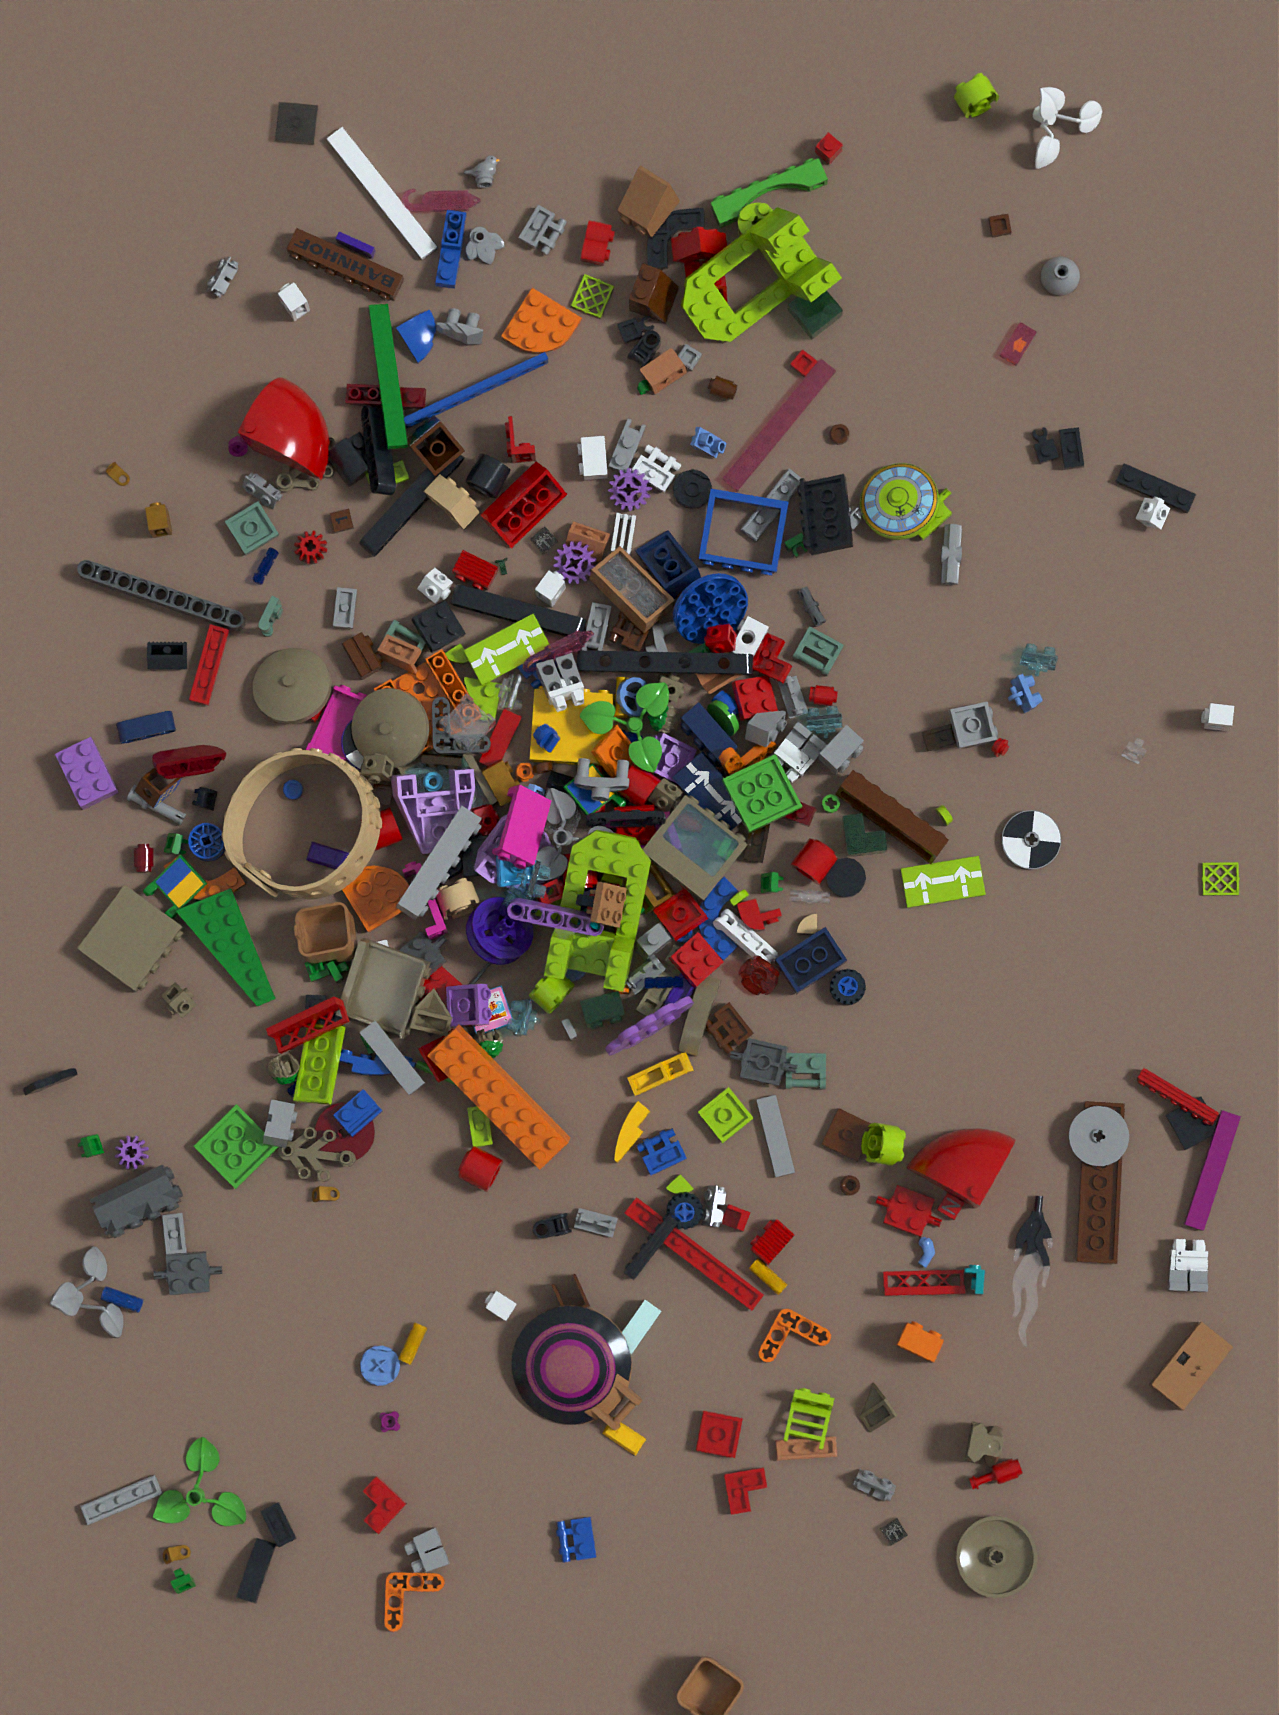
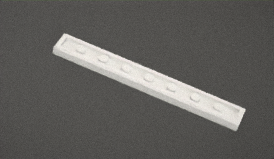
[327,127,437,260]

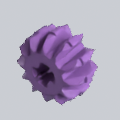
[115,1136,149,1169]

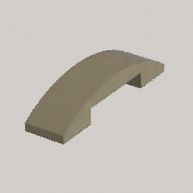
[635,944,681,1017]
[678,977,721,1057]

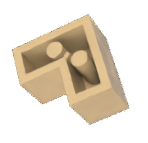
[424,474,479,529]

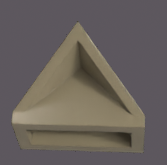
[409,988,452,1036]
[859,1382,897,1433]

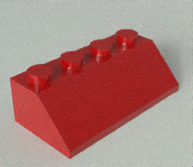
[480,461,567,548]

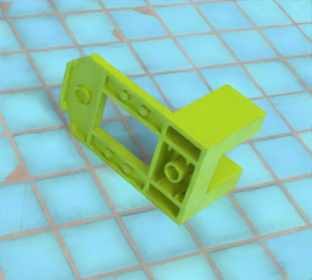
[681,207,842,342]
[544,830,651,992]

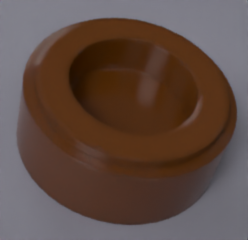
[830,424,849,445]
[532,762,553,774]

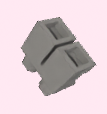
[404,1528,450,1573]

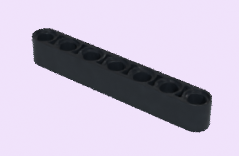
[359,455,465,557]
[450,585,587,640]

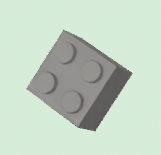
[818,725,864,775]

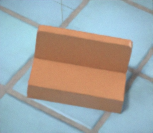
[640,348,687,394]
[566,521,610,562]
[377,634,422,674]
[695,652,741,694]

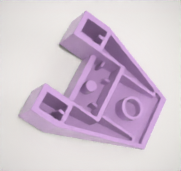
[391,768,475,854]

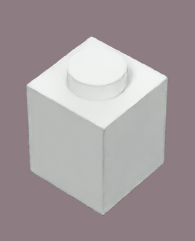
[485,1291,517,1321]

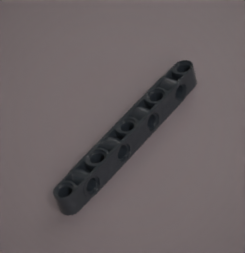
[577,651,753,675]

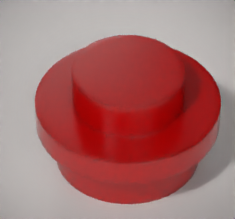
[991,738,1009,757]

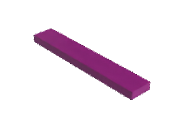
[1184,1110,1241,1231]

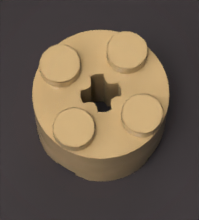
[435,878,481,920]

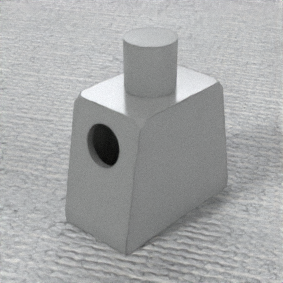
[634,923,673,961]

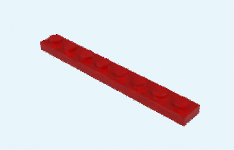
[624,1197,764,1311]

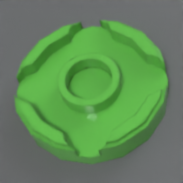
[707,700,739,737]

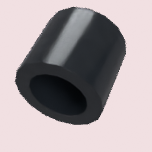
[465,453,511,498]

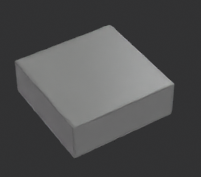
[678,344,702,371]
[561,1018,577,1041]

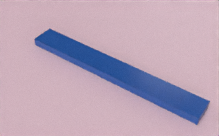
[404,352,548,428]

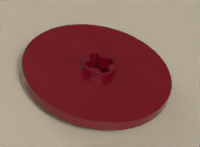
[315,1102,375,1162]

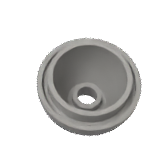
[1041,256,1080,296]

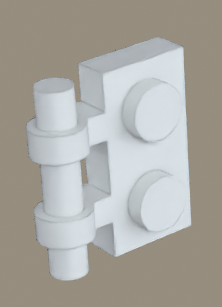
[632,445,682,493]

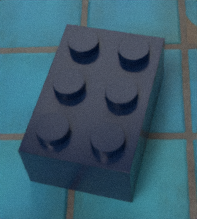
[680,702,738,768]
[775,927,847,995]

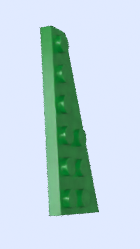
[175,888,276,1006]

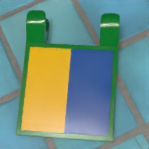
[563,763,626,815]
[143,855,207,919]

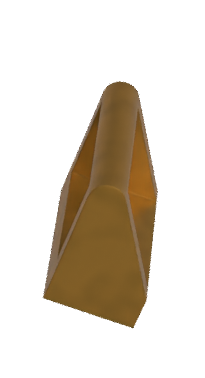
[624,863,675,914]

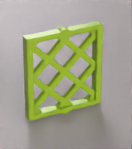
[571,274,614,319]
[1202,862,1240,896]

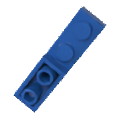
[435,210,466,289]
[339,1049,416,1076]

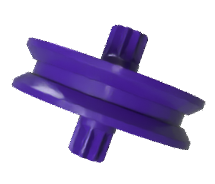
[466,897,534,965]

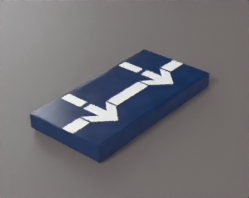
[672,751,742,836]

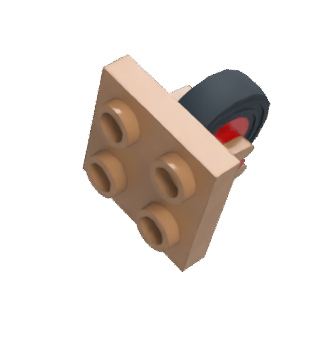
[576,882,627,928]

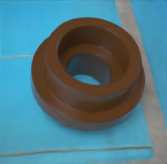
[840,1175,860,1196]

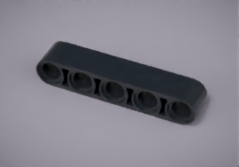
[361,405,396,495]

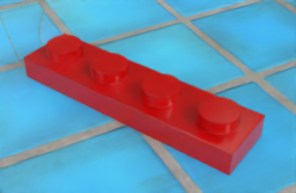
[189,624,230,706]

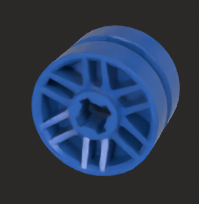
[188,823,225,862]

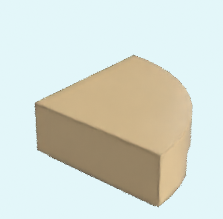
[797,914,817,934]

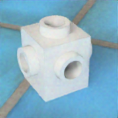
[1136,497,1170,530]
[417,568,453,603]

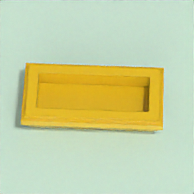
[602,1417,646,1456]

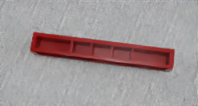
[1137,1068,1219,1125]

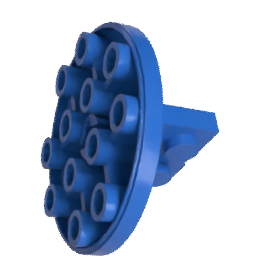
[673,573,748,644]

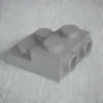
[948,702,998,749]

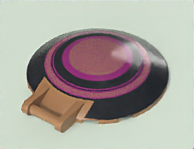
[511,1305,642,1431]

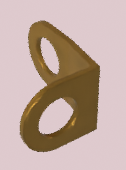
[106,462,130,486]
[312,1186,340,1202]
[163,1545,191,1564]

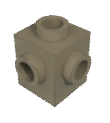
[655,673,685,703]
[361,753,394,784]
[648,778,683,812]
[161,982,197,1018]

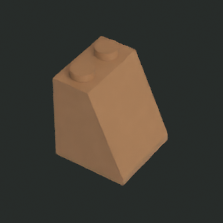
[617,165,680,237]

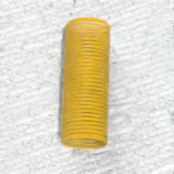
[748,1258,788,1295]
[398,1322,427,1365]

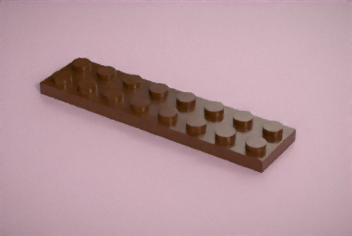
[1076,1101,1125,1264]

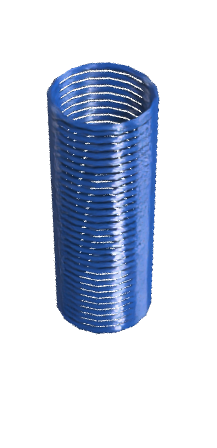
[101,1286,143,1313]

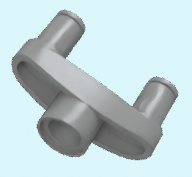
[645,621,690,675]
[574,758,629,802]

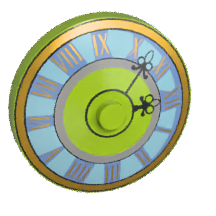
[860,463,939,540]

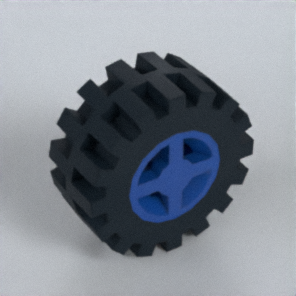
[830,969,866,1005]
[666,1192,703,1230]

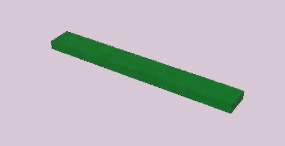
[368,304,408,449]

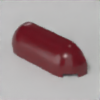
[152,745,226,779]

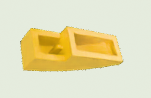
[627,1052,694,1096]
[614,1101,650,1163]

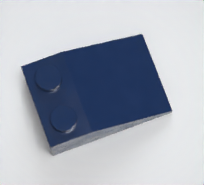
[635,530,701,599]

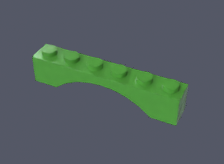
[711,158,828,228]

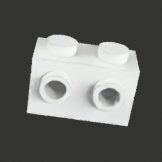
[577,436,608,480]

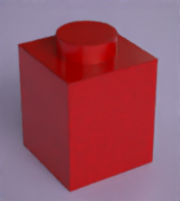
[815,132,843,165]

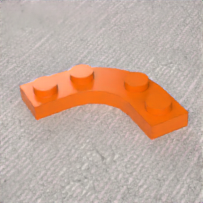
[163,858,246,900]

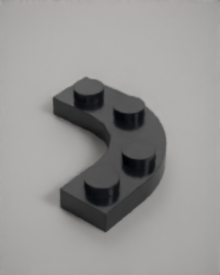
[647,208,705,269]

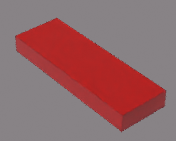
[479,709,522,766]

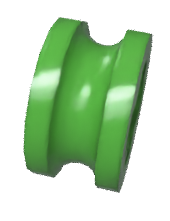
[822,794,840,813]

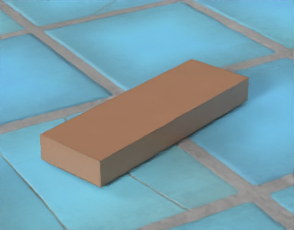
[775,1436,837,1461]

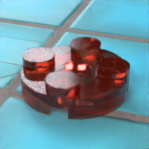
[739,955,779,995]

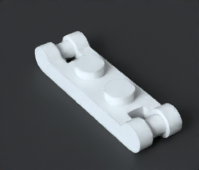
[713,909,778,970]

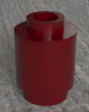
[134,844,154,873]

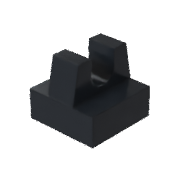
[192,787,217,811]

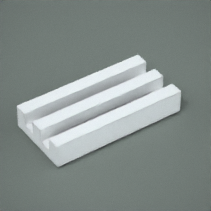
[611,513,636,555]

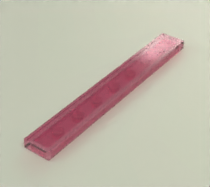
[723,359,836,492]

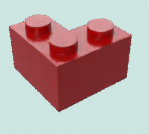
[671,227,727,263]
[363,1476,407,1534]

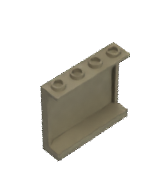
[77,885,184,992]
[336,938,431,1039]

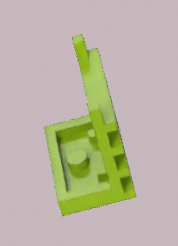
[783,1388,835,1450]

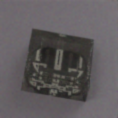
[530,526,558,554]
[880,1518,908,1546]

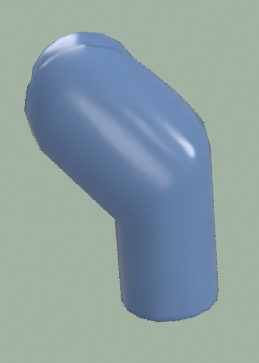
[918,1237,935,1268]

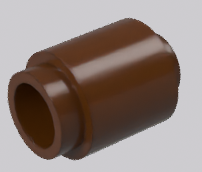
[707,376,738,400]

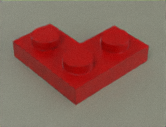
[753,633,792,683]
[724,1467,767,1515]

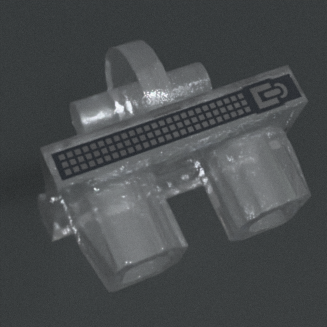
[495,674,529,710]

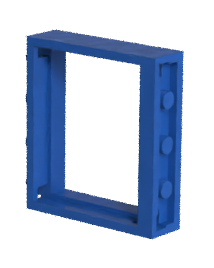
[699,489,789,576]

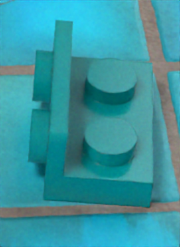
[964,1265,985,1295]

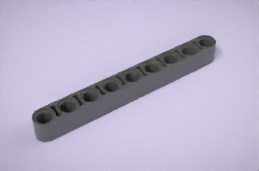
[77,560,245,631]

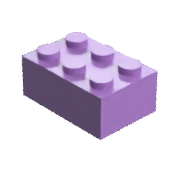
[55,737,119,810]

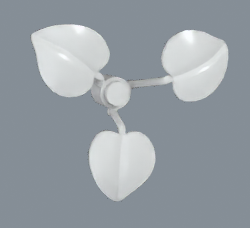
[1033,87,1102,169]

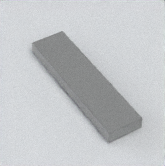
[741,469,801,542]
[360,1021,425,1096]
[756,1095,795,1178]
[80,1475,163,1525]

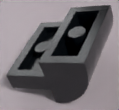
[328,432,368,487]

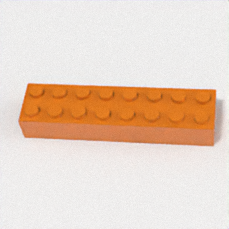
[427,1024,571,1170]

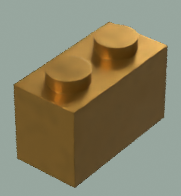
[145,502,172,538]
[481,759,520,806]

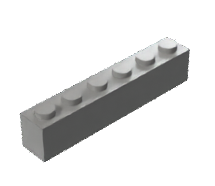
[396,806,482,920]

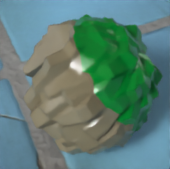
[648,703,680,733]
[474,1029,504,1058]
[268,1053,300,1085]

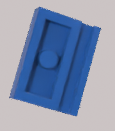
[333,1089,382,1138]

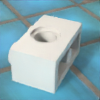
[278,282,310,321]
[535,571,566,607]
[729,616,769,657]
[1201,703,1234,731]

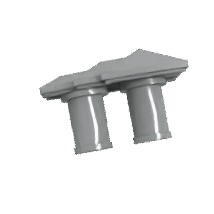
[436,308,483,344]

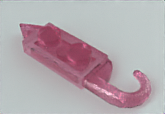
[402,189,481,212]
[523,630,594,673]

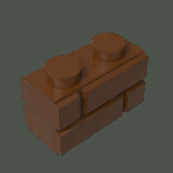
[342,632,384,680]

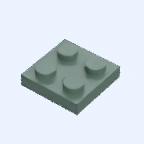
[225,501,279,555]

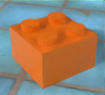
[896,1321,944,1363]

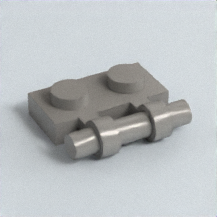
[518,205,567,255]

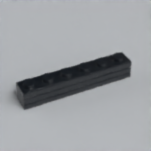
[624,1212,680,1280]

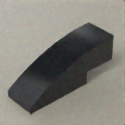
[236,1538,276,1603]

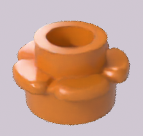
[515,763,534,782]

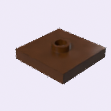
[821,1108,871,1162]

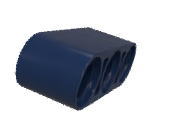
[116,711,176,744]

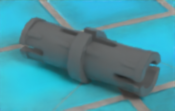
[797,587,826,627]

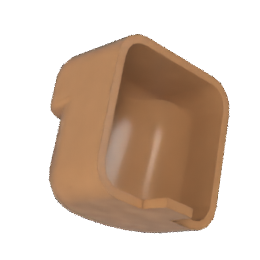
[294,902,357,964]
[677,1656,744,1715]

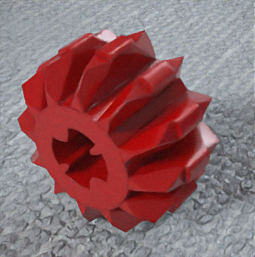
[294,531,328,564]

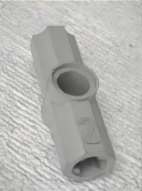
[941,524,962,585]

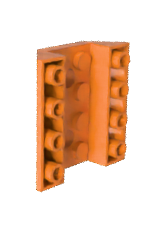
[374,649,482,754]

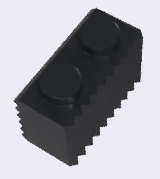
[147,642,187,669]

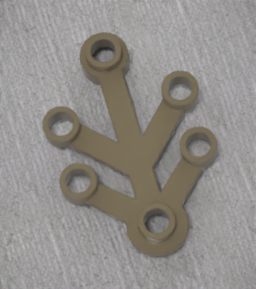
[275,435,338,492]
[278,1127,356,1182]

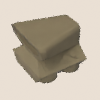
[965,1422,1004,1467]

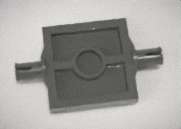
[399,932,448,980]
[730,1038,798,1086]
[153,1251,223,1295]

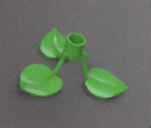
[580,682,669,772]
[153,1437,246,1526]

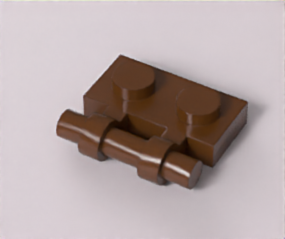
[609,611,652,652]
[706,1002,754,1054]

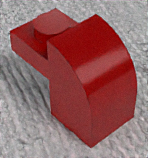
[737,898,782,932]

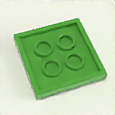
[722,754,803,833]
[194,1104,279,1189]

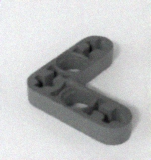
[432,697,491,755]

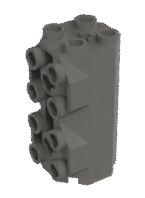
[90,1164,183,1238]

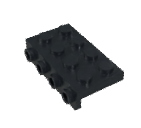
[797,474,853,556]

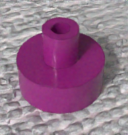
[228,436,248,457]

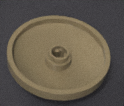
[253,648,332,724]
[352,688,429,768]
[956,1516,1038,1598]

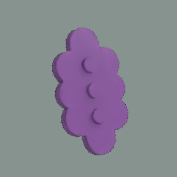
[605,996,694,1056]

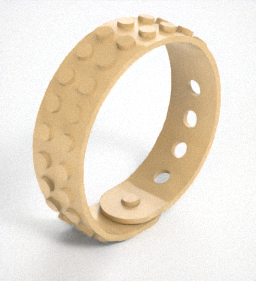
[222,748,382,899]

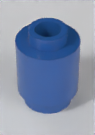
[711,690,739,716]

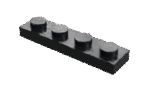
[1116,463,1196,513]

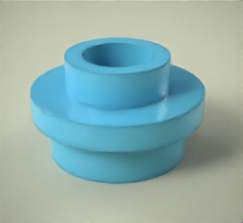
[423,772,443,791]

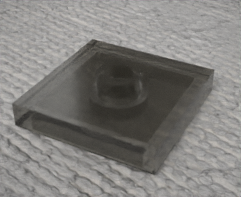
[275,102,318,145]

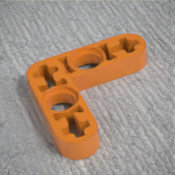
[719,741,777,776]
[758,1309,831,1362]
[384,1572,445,1632]

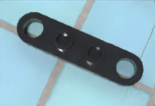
[586,810,666,828]

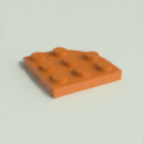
[501,288,582,354]
[342,865,409,933]

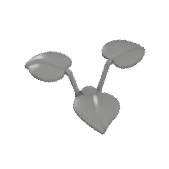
[536,788,614,880]
[49,1246,123,1338]

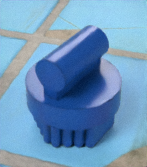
[533,724,560,752]

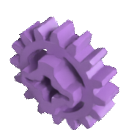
[608,468,652,511]
[553,541,597,584]

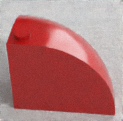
[237,377,329,480]
[906,1128,1016,1208]

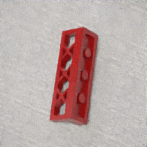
[266,996,350,1054]
[883,1270,965,1296]

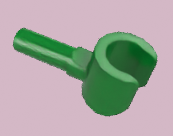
[637,380,650,395]

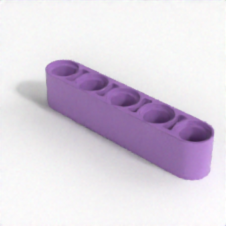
[507,898,605,936]

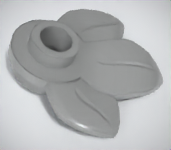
[466,227,504,264]

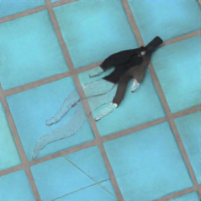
[1012,1195,1053,1347]

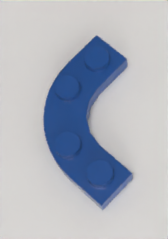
[699,877,738,961]

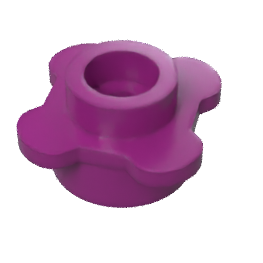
[379,1411,400,1432]

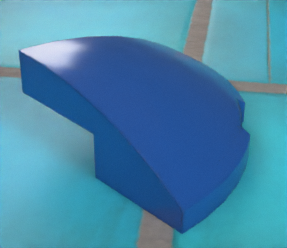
[396,310,436,363]

